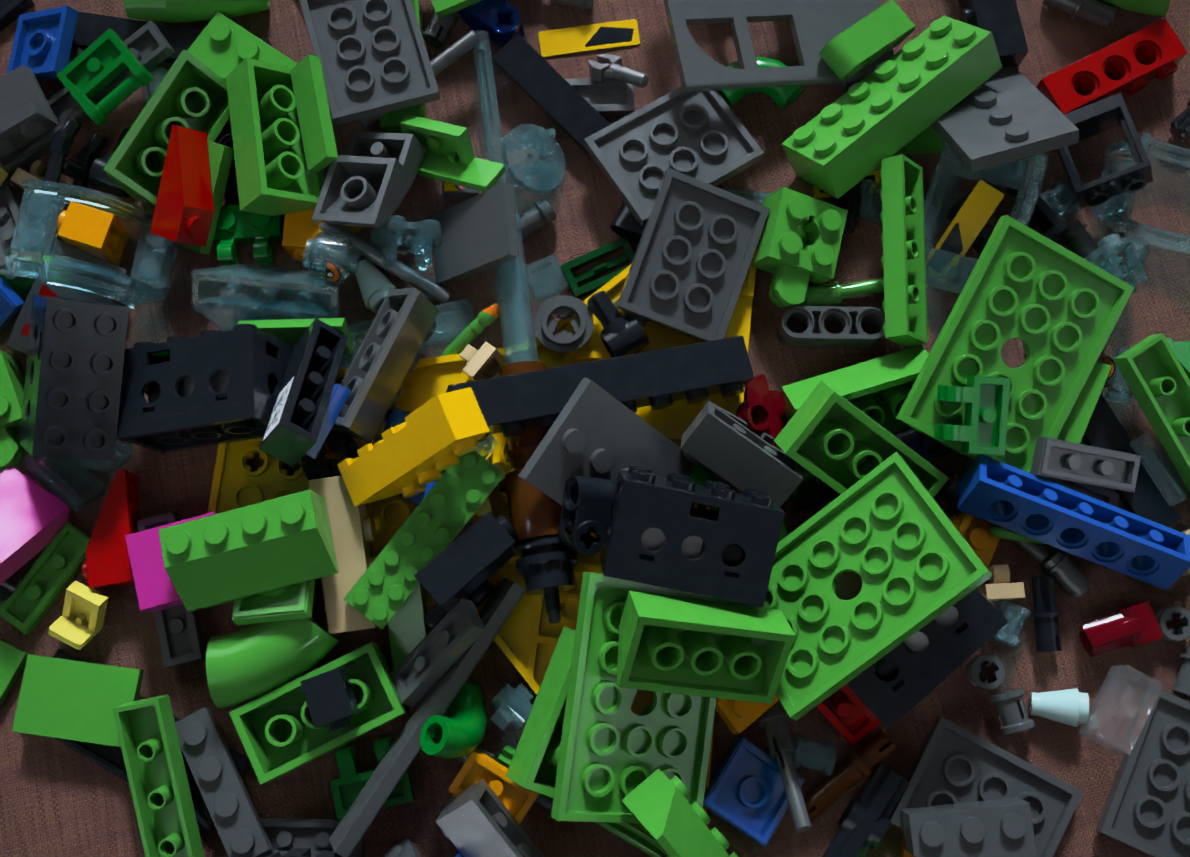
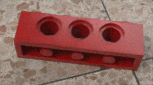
[1036,18,1187,115]

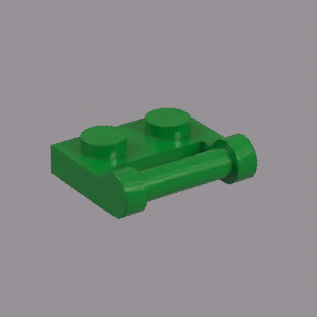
[56,28,154,126]

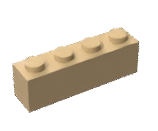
[308,475,377,634]

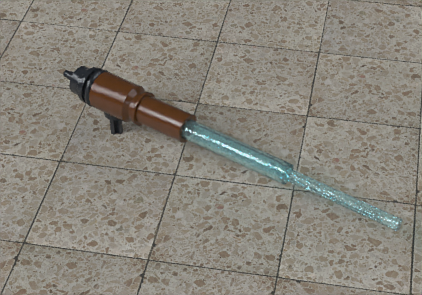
[473,30,580,624]

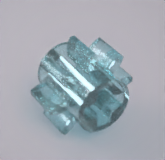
[489,682,535,731]

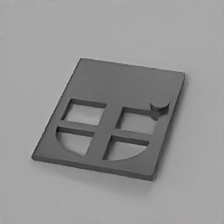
[663,0,894,92]

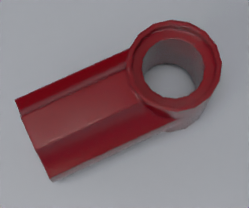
[1078,600,1164,657]

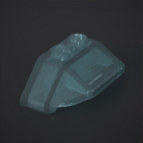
[191,264,340,332]

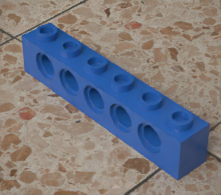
[957,454,1190,590]

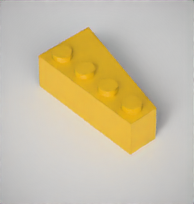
[337,387,490,507]

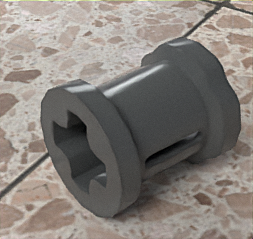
[990,687,1036,735]

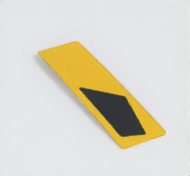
[538,19,640,57]
[925,180,1004,283]

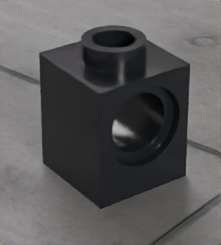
[300,668,360,732]

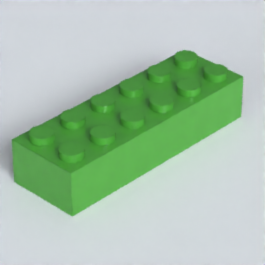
[782,16,1003,199]

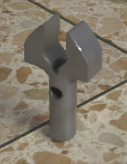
[589,54,649,88]

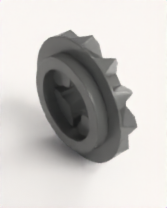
[534,295,593,354]

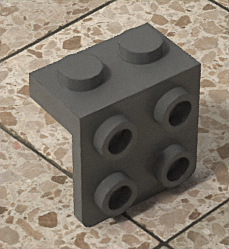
[0,65,59,159]

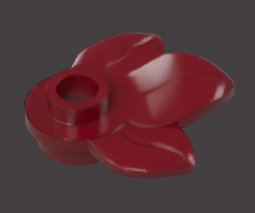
[736,374,786,446]

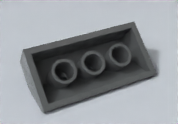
[332,287,439,443]

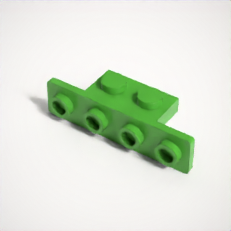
[400,114,505,192]

